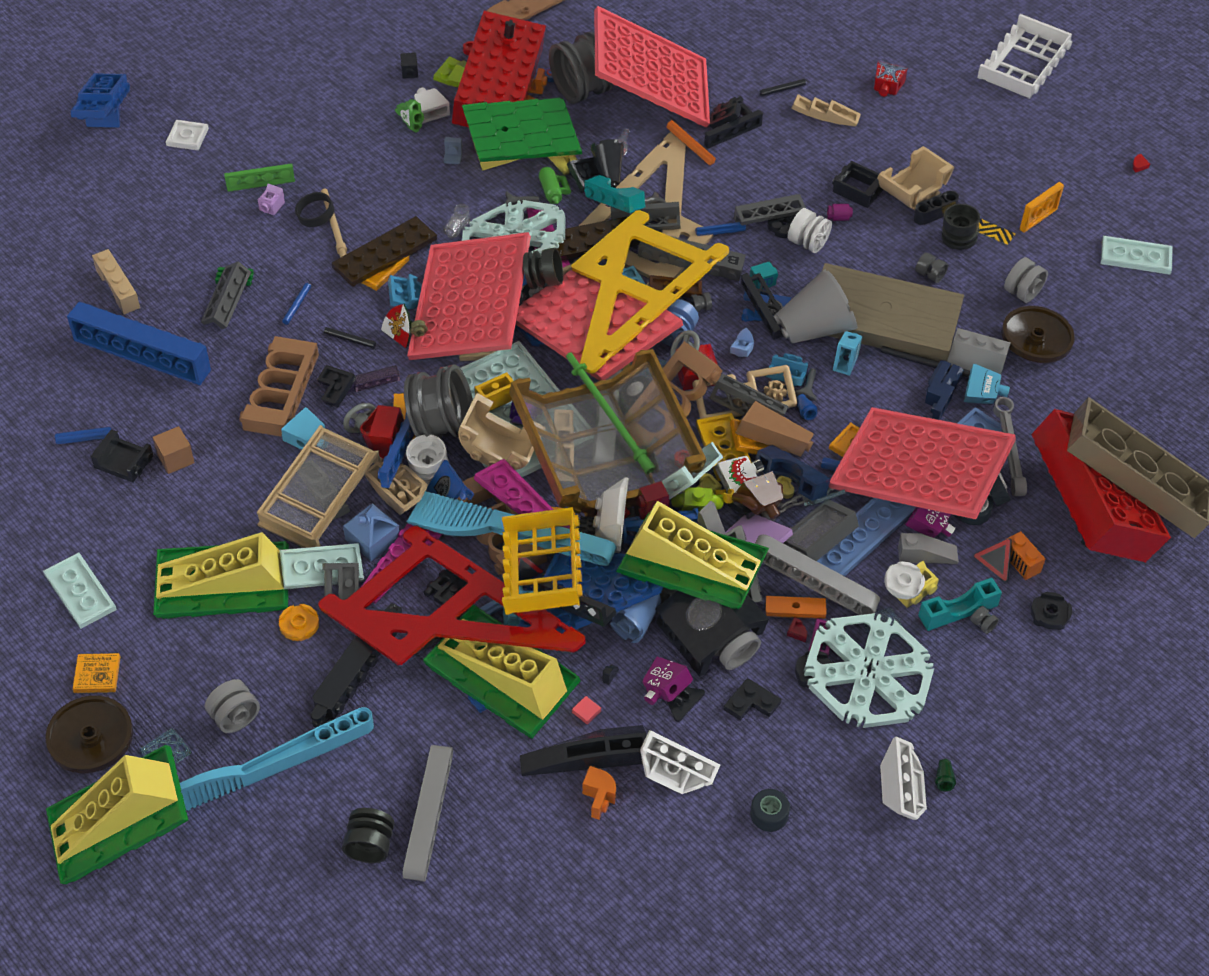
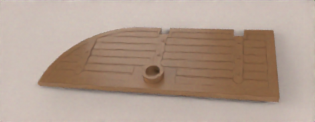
[480,0,564,20]

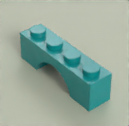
[584,175,645,213]
[918,578,1002,631]

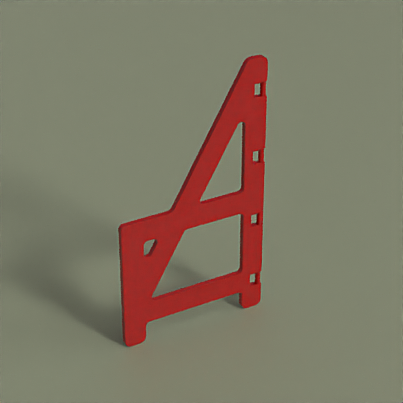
[318,526,586,665]

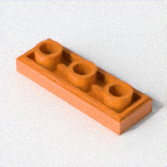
[765,596,826,619]

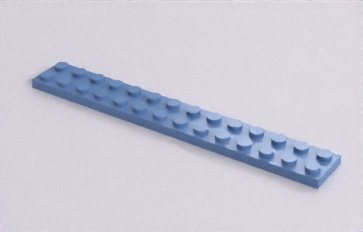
[817,407,1002,576]

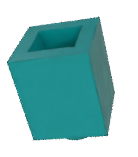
[750,261,778,289]

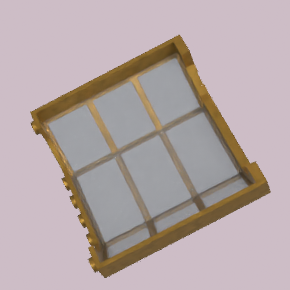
[509,349,706,517]

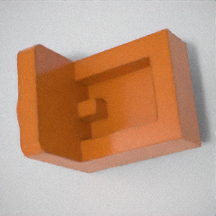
[530,68,548,94]

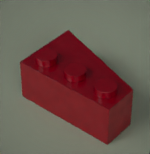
[634,481,669,520]

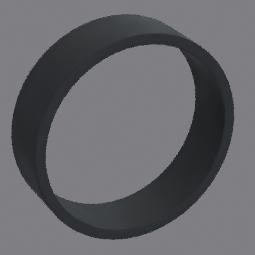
[295,192,334,227]

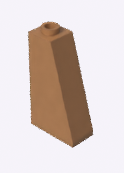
[736,401,814,457]

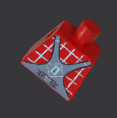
[874,61,908,97]

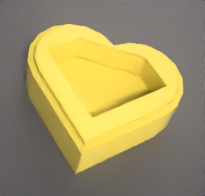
[698,473,722,493]
[777,476,794,499]

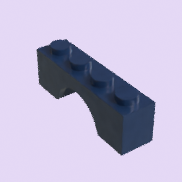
[756,445,831,501]

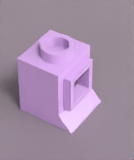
[258,184,285,215]

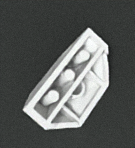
[593,477,629,553]
[640,730,720,794]
[880,737,927,820]

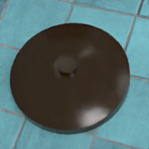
[1001,306,1075,363]
[45,695,133,773]

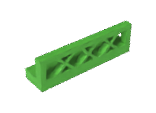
[224,164,295,192]

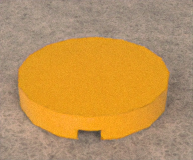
[279,604,319,641]

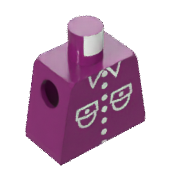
[905,507,955,538]
[643,656,693,705]

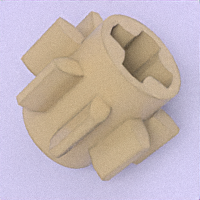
[764,380,787,402]

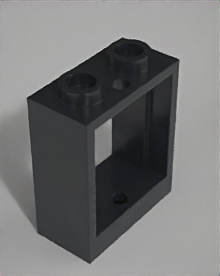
[832,161,883,208]

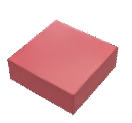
[572,696,601,725]

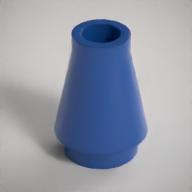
[797,394,817,420]

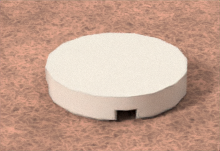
[884,561,925,600]

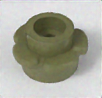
[410,320,428,337]

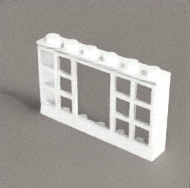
[977,14,1072,99]

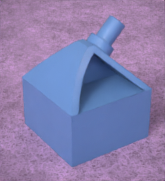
[343,503,399,562]

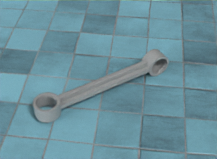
[993,397,1027,496]

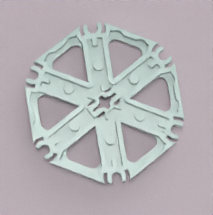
[462,200,565,254]
[804,613,934,728]

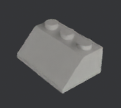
[947,328,1011,375]

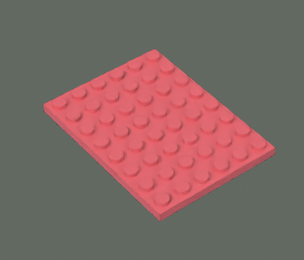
[594,6,710,128]
[407,232,531,360]
[515,270,683,381]
[829,407,1016,519]

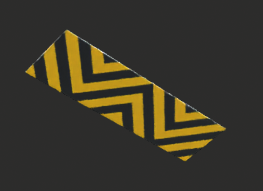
[978,219,1016,245]

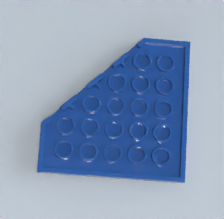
[519,553,663,633]

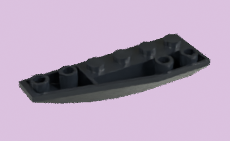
[520,725,647,776]

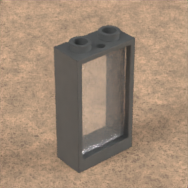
[783,499,859,561]

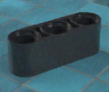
[913,191,959,225]

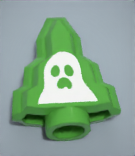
[395,99,424,133]

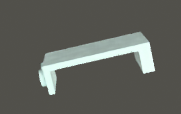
[662,442,723,499]

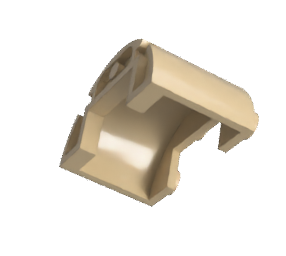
[877,146,954,210]
[458,393,544,470]

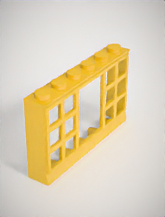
[502,507,583,615]

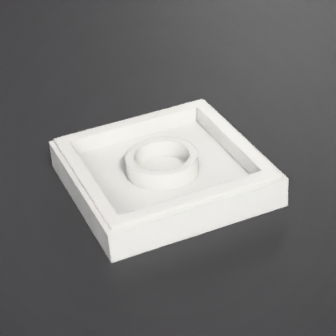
[166,120,209,151]

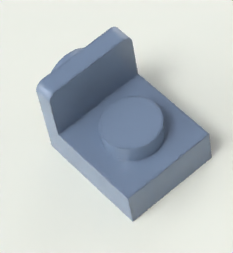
[444,137,463,165]

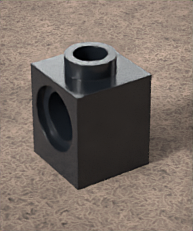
[400,52,418,79]

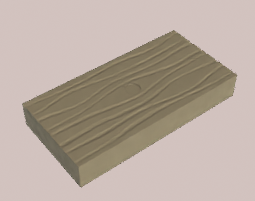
[822,263,964,362]
[1067,397,1209,538]

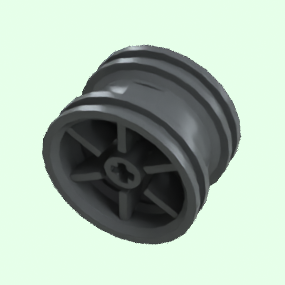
[549,31,613,104]
[404,364,473,439]

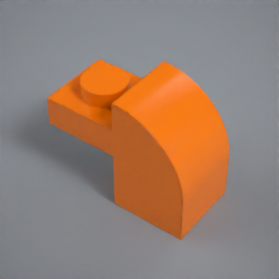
[582,766,616,820]

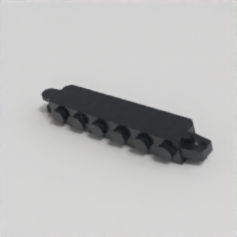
[311,603,402,728]

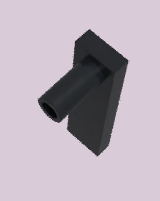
[704,103,763,149]

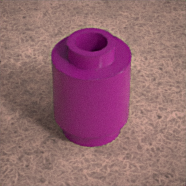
[827,204,853,221]

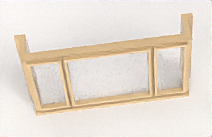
[257,425,383,548]

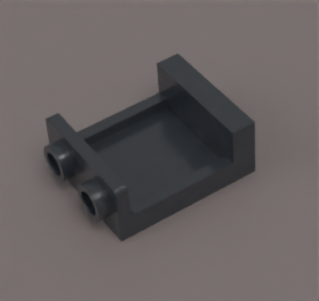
[91,429,154,483]

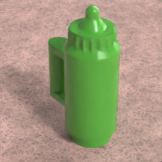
[539,167,571,204]

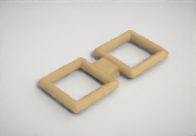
[693,365,797,419]

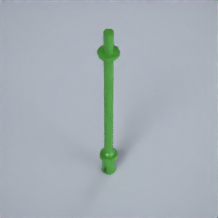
[566,352,656,474]

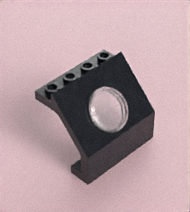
[655,590,769,676]

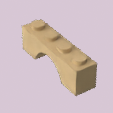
[92,249,140,314]

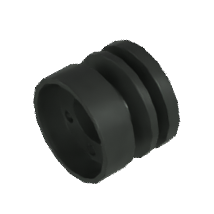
[941,204,980,250]
[523,248,563,289]
[342,808,395,863]

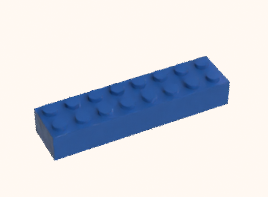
[67,302,211,385]

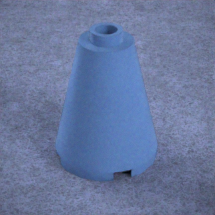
[610,594,661,643]

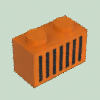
[1008,531,1045,580]

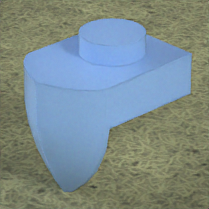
[730,328,754,357]

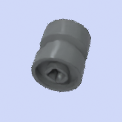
[915,252,949,283]

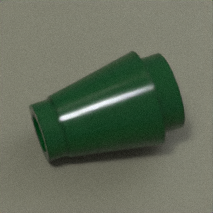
[935,759,956,792]

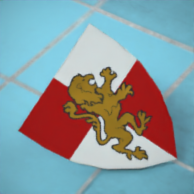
[381,304,413,348]

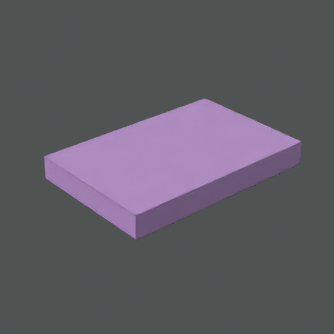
[725,515,793,544]

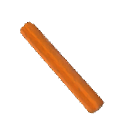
[666,120,716,166]

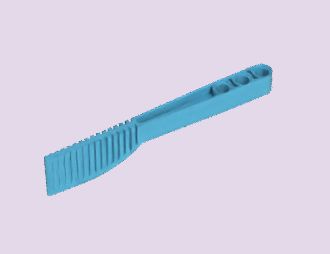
[407,491,617,566]
[180,707,374,811]

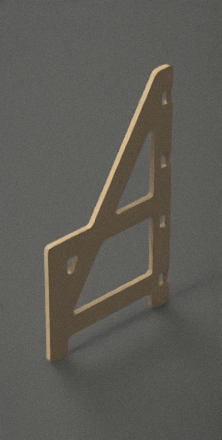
[579,132,713,286]

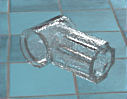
[443,204,471,238]

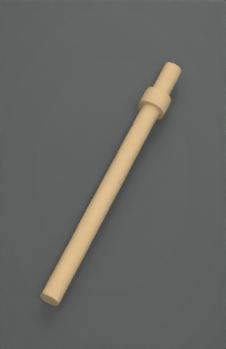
[321,189,347,257]

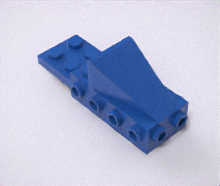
[71,73,130,128]

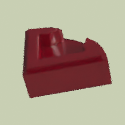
[787,617,807,643]

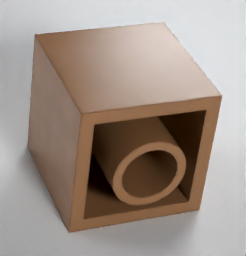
[152,426,195,474]

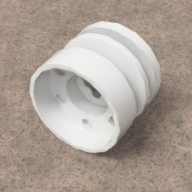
[788,208,832,253]
[406,434,448,485]

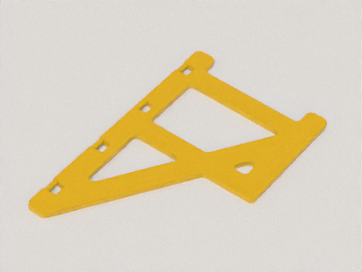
[571,210,729,373]

